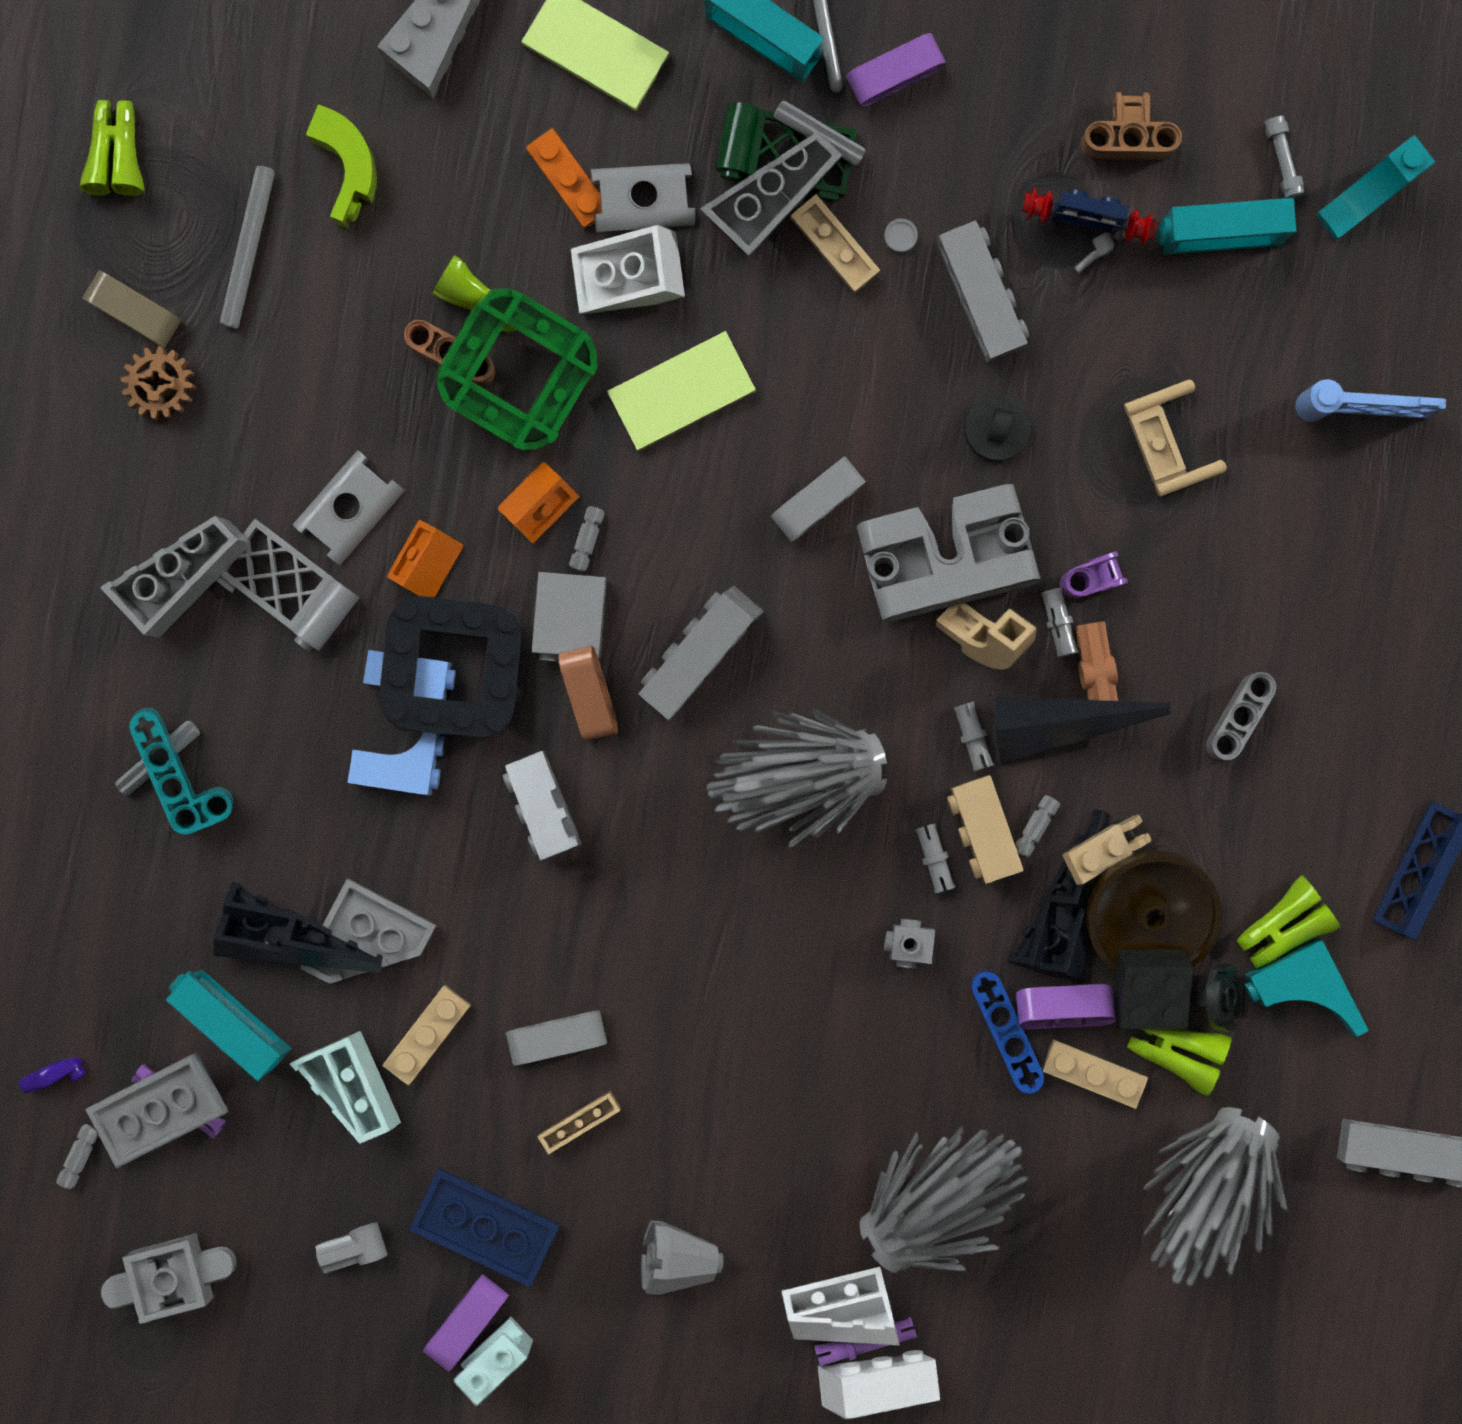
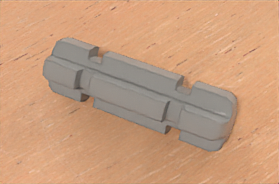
[569,506,604,571]
[1015,795,1060,858]
[56,1124,99,1189]

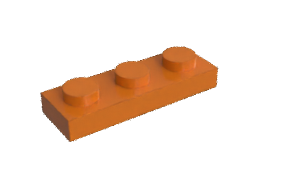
[526,128,602,230]

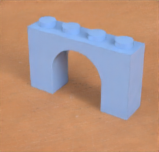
[348,650,456,795]

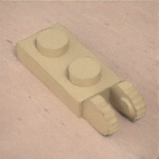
[1062,815,1152,885]

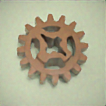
[120,346,196,420]

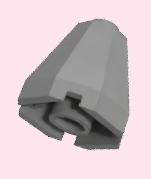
[641,1220,723,1295]

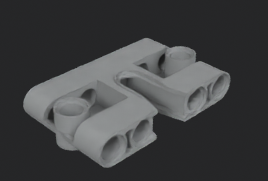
[856,484,1041,622]

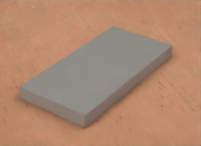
[85,1052,229,1168]

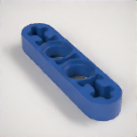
[970,970,1044,1094]

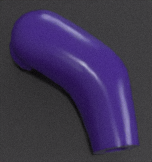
[19,1057,86,1093]

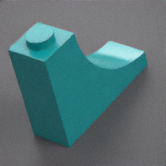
[1316,135,1435,241]
[1244,938,1369,1037]

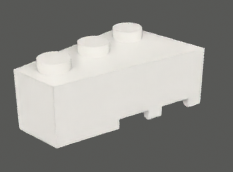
[817,1350,940,1419]

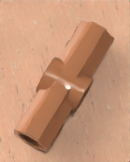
[1075,621,1119,701]

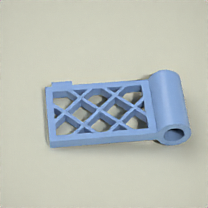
[1295,379,1446,422]

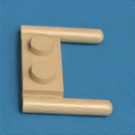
[1124,380,1227,497]

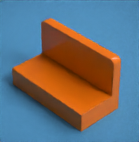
[497,462,579,544]
[386,520,463,597]

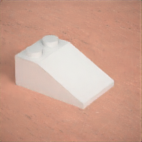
[571,225,685,314]

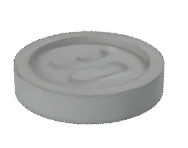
[884,219,918,253]

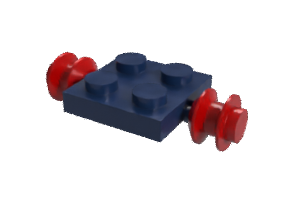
[1021,187,1157,246]

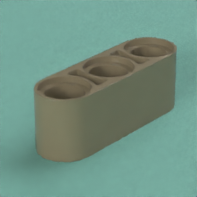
[82,270,182,348]

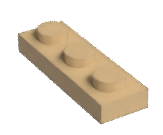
[790,194,880,294]
[382,985,471,1086]
[1042,1039,1148,1109]

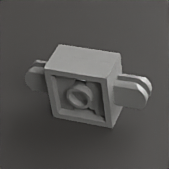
[101,1233,237,1324]

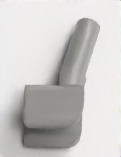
[1074,232,1114,273]

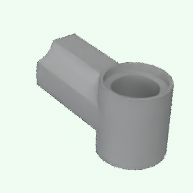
[315,1222,388,1274]

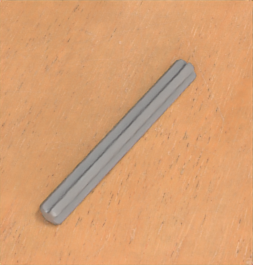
[220,166,275,328]

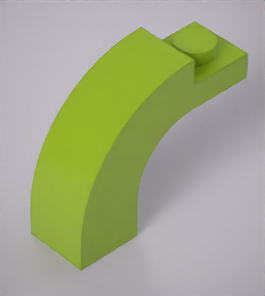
[306,104,377,228]

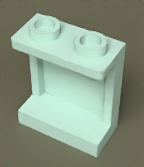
[454,1316,533,1406]

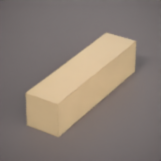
[537,1090,621,1155]

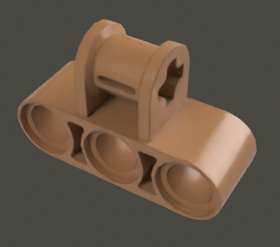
[1081,92,1182,160]

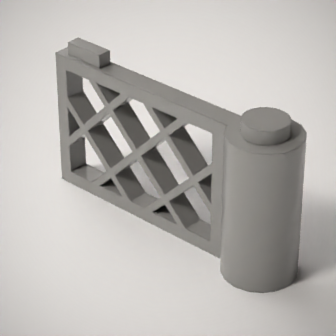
[216,519,360,652]

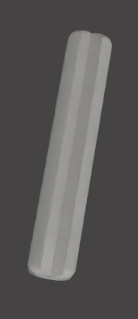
[774,101,865,165]
[115,721,200,795]

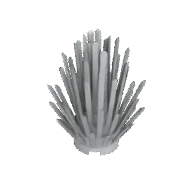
[706,708,887,848]
[1144,1107,1287,1286]
[860,1126,1028,1273]

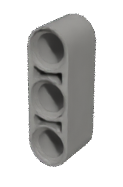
[770,456,866,542]
[1206,672,1276,760]
[505,1010,607,1066]

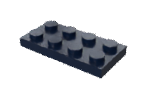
[409,1167,560,1288]

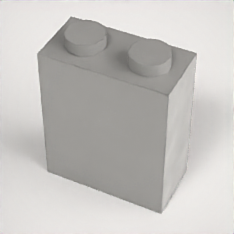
[532,572,607,662]

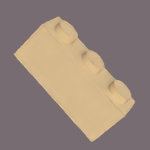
[947,775,1024,884]

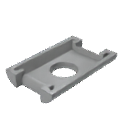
[590,163,695,232]
[292,450,405,566]

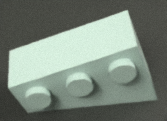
[289,1031,401,1143]

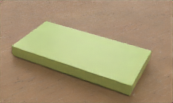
[521,0,669,112]
[607,331,756,451]

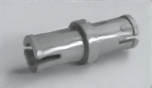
[1041,588,1079,658]
[954,701,994,771]
[915,823,956,893]

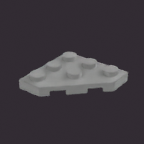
[300,878,437,984]

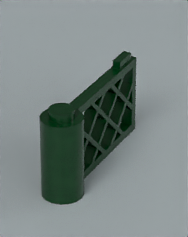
[715,102,858,202]

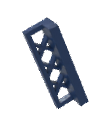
[1371,801,1462,940]

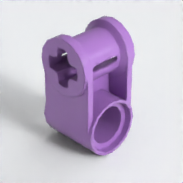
[1060,551,1128,599]

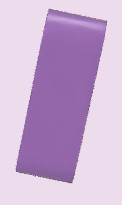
[846,33,947,107]
[1016,984,1116,1029]
[422,1274,509,1372]

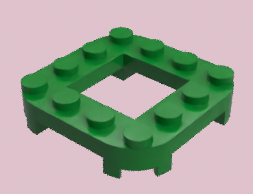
[436,288,598,450]

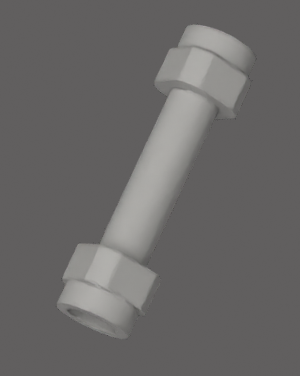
[1264,116,1305,198]

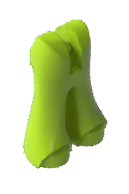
[79,100,145,196]
[432,255,517,333]
[1236,875,1341,969]
[1127,1028,1231,1097]

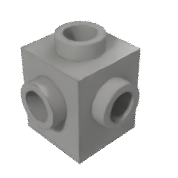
[884,919,935,968]

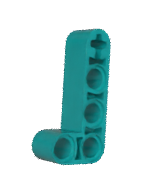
[129,707,234,835]

